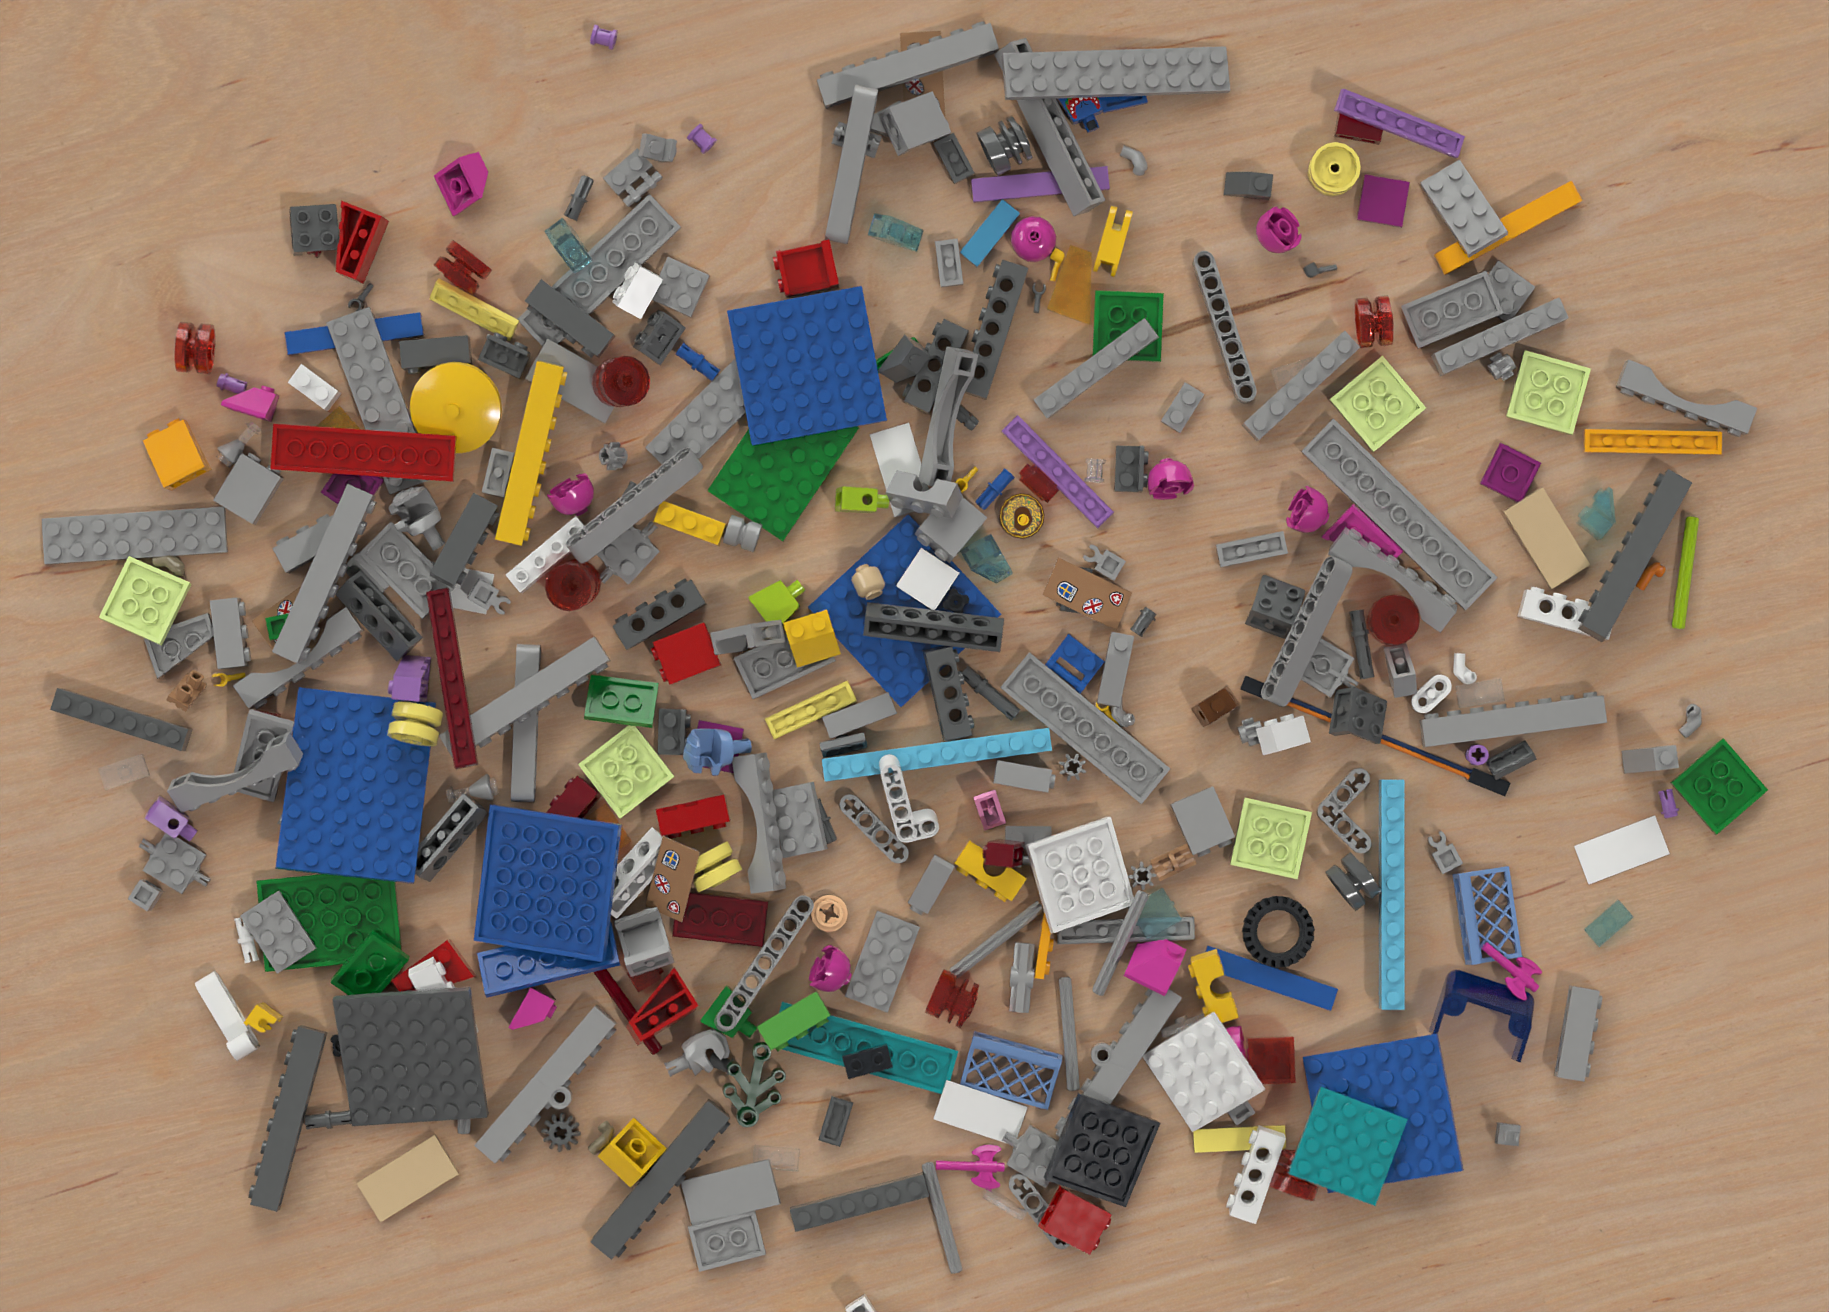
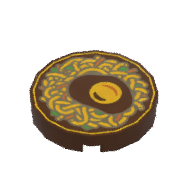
[999,493,1045,539]

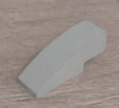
[822,692,897,739]

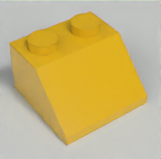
[783,610,841,668]
[597,1117,667,1188]

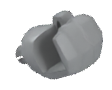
[389,486,445,551]
[664,1029,730,1077]

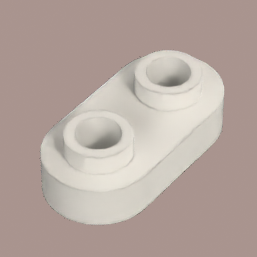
[1411,675,1452,713]

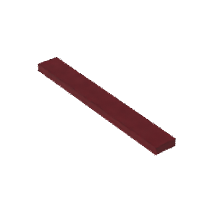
[426,587,479,770]

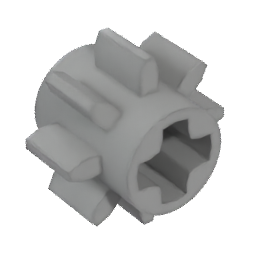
[1487,352,1516,381]
[599,442,628,470]
[1237,718,1262,746]
[1059,754,1087,781]
[1128,862,1157,890]

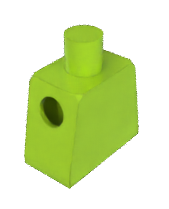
[835,486,889,513]
[748,580,805,626]

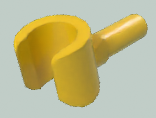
[1050,248,1065,281]
[954,466,978,493]
[212,672,246,687]
[1096,702,1119,726]

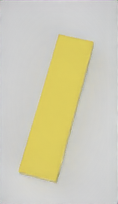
[429,278,519,341]
[765,680,857,740]
[1193,1125,1286,1153]

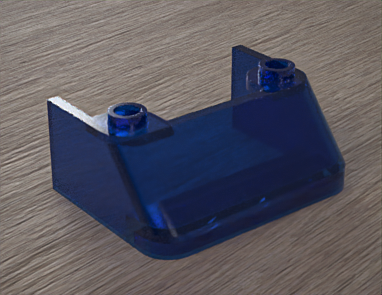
[1429,970,1535,1063]

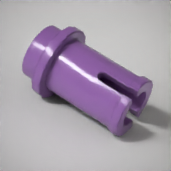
[217,373,247,394]
[1658,789,1679,818]

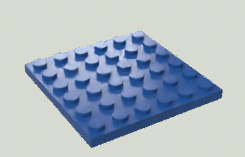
[727,286,887,446]
[808,514,1001,707]
[474,804,622,962]
[1303,1033,1464,1193]

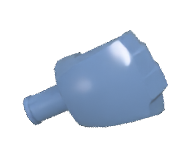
[683,728,752,776]

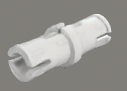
[234,918,259,963]

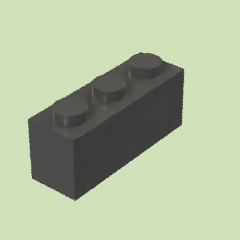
[399,335,472,374]

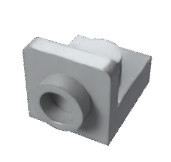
[638,134,677,162]

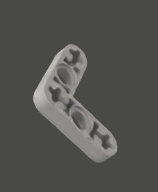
[1317,768,1371,853]

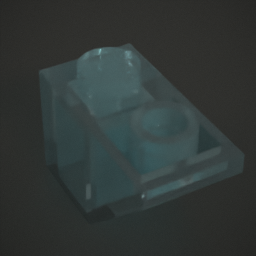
[868,213,924,252]
[544,218,593,274]
[1577,487,1616,540]
[960,534,1013,583]

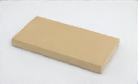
[1503,487,1590,589]
[357,1135,459,1222]

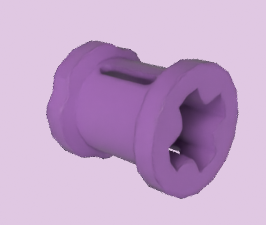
[590,25,618,50]
[687,124,717,154]
[1465,745,1489,765]

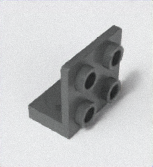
[289,204,339,256]
[1245,575,1305,639]
[1329,687,1387,744]

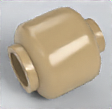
[852,564,885,600]

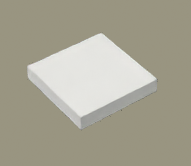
[896,548,959,610]

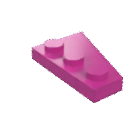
[1321,504,1403,558]

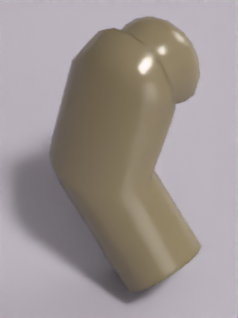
[152,555,185,577]
[588,1121,614,1155]

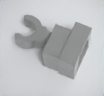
[1495,1122,1521,1146]

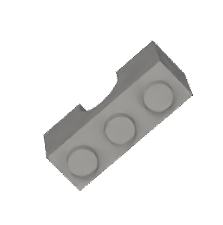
[886,471,963,518]

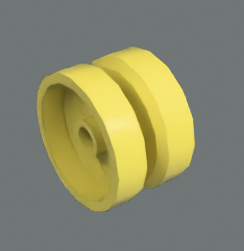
[1308,142,1361,197]
[387,702,443,746]
[693,841,743,893]

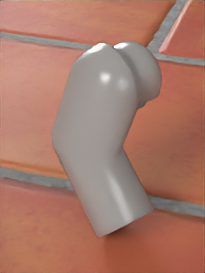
[1120,146,1148,176]
[1111,698,1135,727]
[1679,704,1702,738]

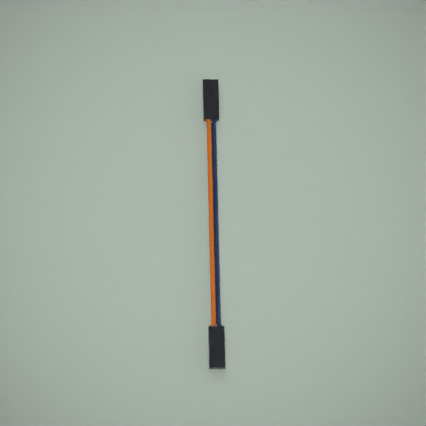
[1240,676,1511,797]

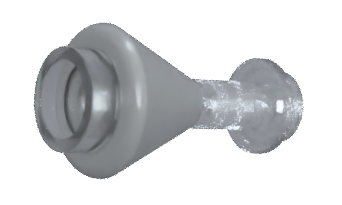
[216,420,261,468]
[446,774,499,804]

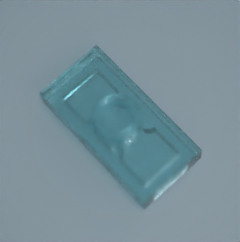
[1583,900,1634,947]

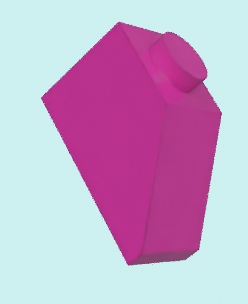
[508,987,557,1030]

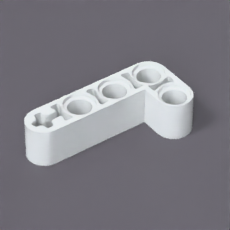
[879,755,939,843]
[195,971,261,1061]

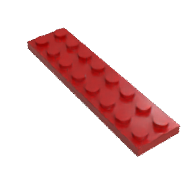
[270,424,457,482]

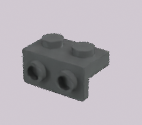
[478,332,531,379]

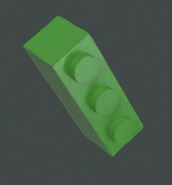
[757,991,831,1052]

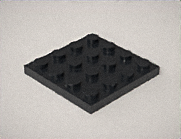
[1043,1093,1160,1207]

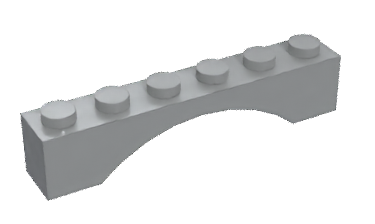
[1431,297,1569,377]
[1034,318,1159,418]
[1242,331,1360,442]
[918,347,978,486]
[1616,360,1757,437]
[1328,527,1458,633]
[233,607,364,710]
[167,732,303,813]
[732,752,786,894]

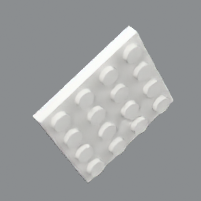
[1025,817,1134,933]
[1142,1012,1265,1132]

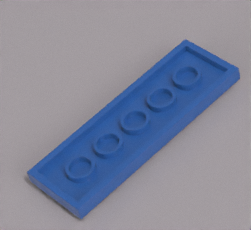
[477,921,620,998]

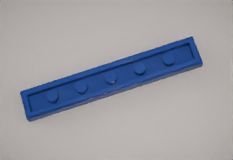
[285,312,424,355]
[1205,945,1338,1011]

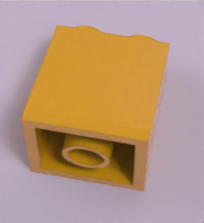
[143,418,212,491]

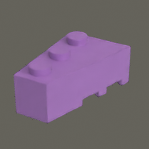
[388,655,431,703]

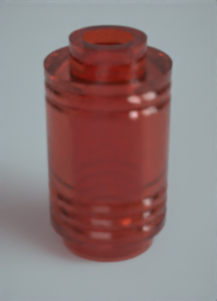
[1018,464,1059,503]

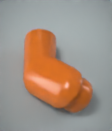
[1636,562,1666,591]

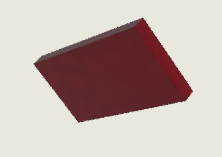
[672,892,769,947]

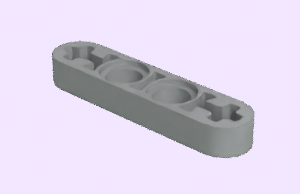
[840,794,909,864]
[1009,1173,1069,1249]

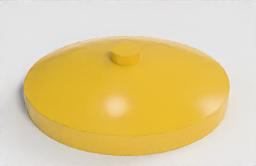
[410,362,502,453]

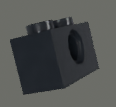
[842,1044,893,1079]

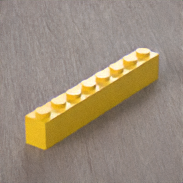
[495,360,567,546]

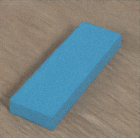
[960,199,1020,267]

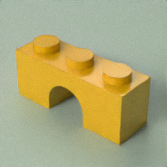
[653,501,727,546]
[954,840,1027,902]
[1188,949,1239,1023]

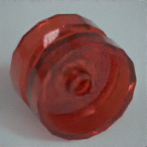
[433,240,493,296]
[1354,295,1394,348]
[175,322,216,374]
[592,356,650,408]
[1366,594,1420,646]

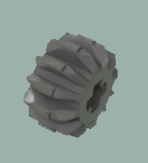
[542,1112,581,1152]

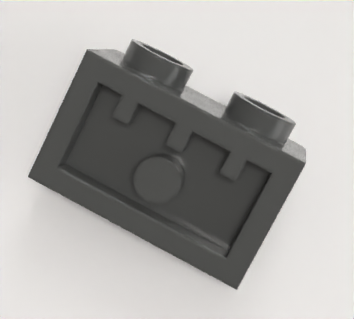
[633,310,686,365]
[1114,446,1148,493]
[658,709,691,755]

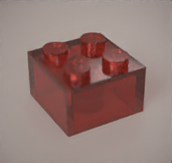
[1246,1035,1296,1084]

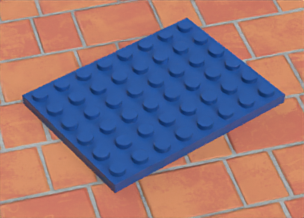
[275,687,436,884]

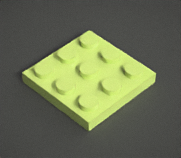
[1506,350,1591,435]
[1330,355,1426,452]
[99,556,192,646]
[578,725,675,819]
[1230,798,1312,879]

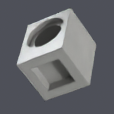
[128,879,164,911]

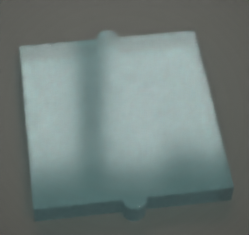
[1128,888,1182,940]

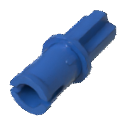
[976,468,1015,510]

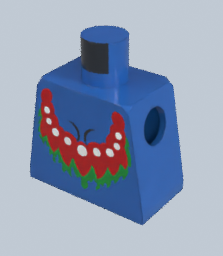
[1056,97,1103,133]

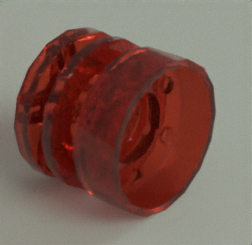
[545,559,601,612]
[925,969,979,1028]
[1269,1149,1319,1201]

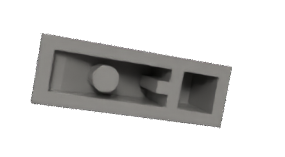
[1097,632,1134,708]

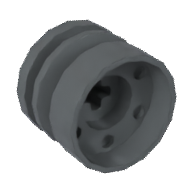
[977,115,1033,176]

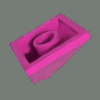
[434,152,488,216]
[221,385,279,422]
[1124,939,1187,996]

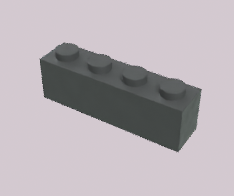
[525,279,616,358]
[430,493,499,589]

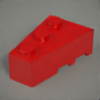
[336,200,389,284]
[655,794,731,839]
[391,939,477,992]
[626,967,699,1046]

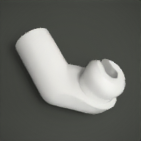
[1453,653,1477,685]

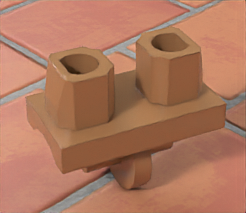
[167,670,207,712]
[1150,843,1197,881]

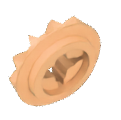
[811,895,848,932]

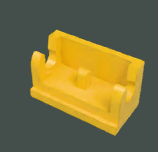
[243,1002,284,1032]

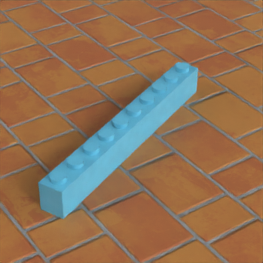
[822,728,1052,782]
[1379,780,1405,1010]

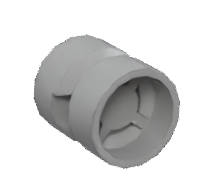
[723,515,762,552]

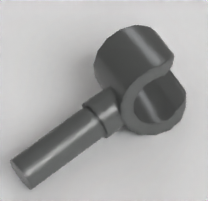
[1303,262,1337,278]
[1032,282,1046,313]
[348,283,374,311]

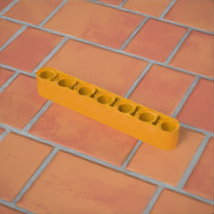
[1434,181,1583,275]

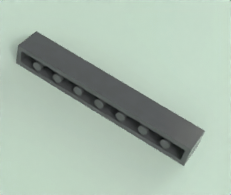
[1578,469,1692,642]
[248,1025,328,1212]
[590,1099,730,1260]

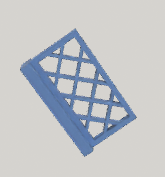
[1452,866,1522,965]
[960,1031,1063,1110]

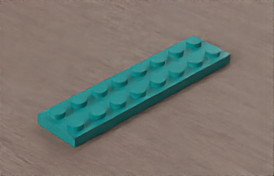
[779,1001,958,1094]

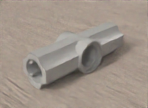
[1009,942,1035,1013]

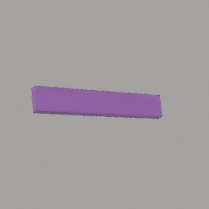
[1334,89,1465,158]
[971,166,1110,203]
[1001,415,1114,529]

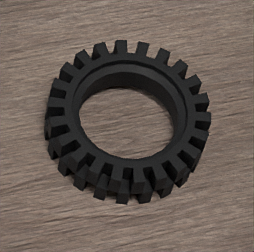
[1242,896,1315,968]

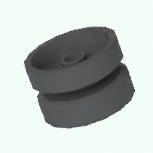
[1325,852,1381,911]

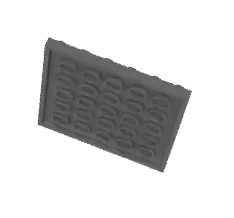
[333,987,489,1126]

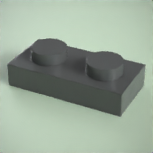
[933,133,975,185]

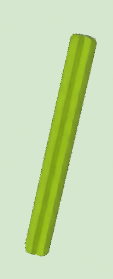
[1672,516,1699,629]

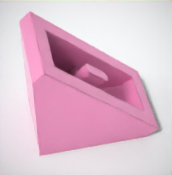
[973,790,1006,831]

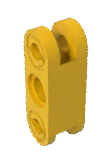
[1093,206,1133,277]

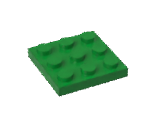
[1092,290,1164,362]
[1670,738,1768,835]

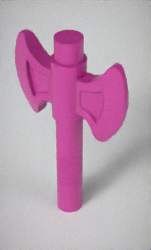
[1481,942,1542,1001]
[936,1145,1005,1189]

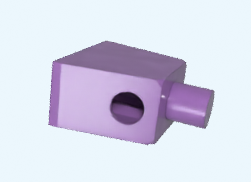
[145,795,198,842]

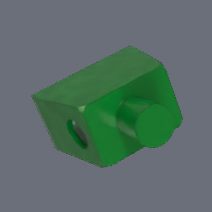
[700,985,757,1039]

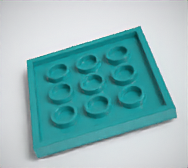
[1288,1086,1407,1206]

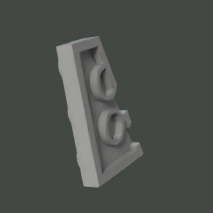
[144,613,214,679]

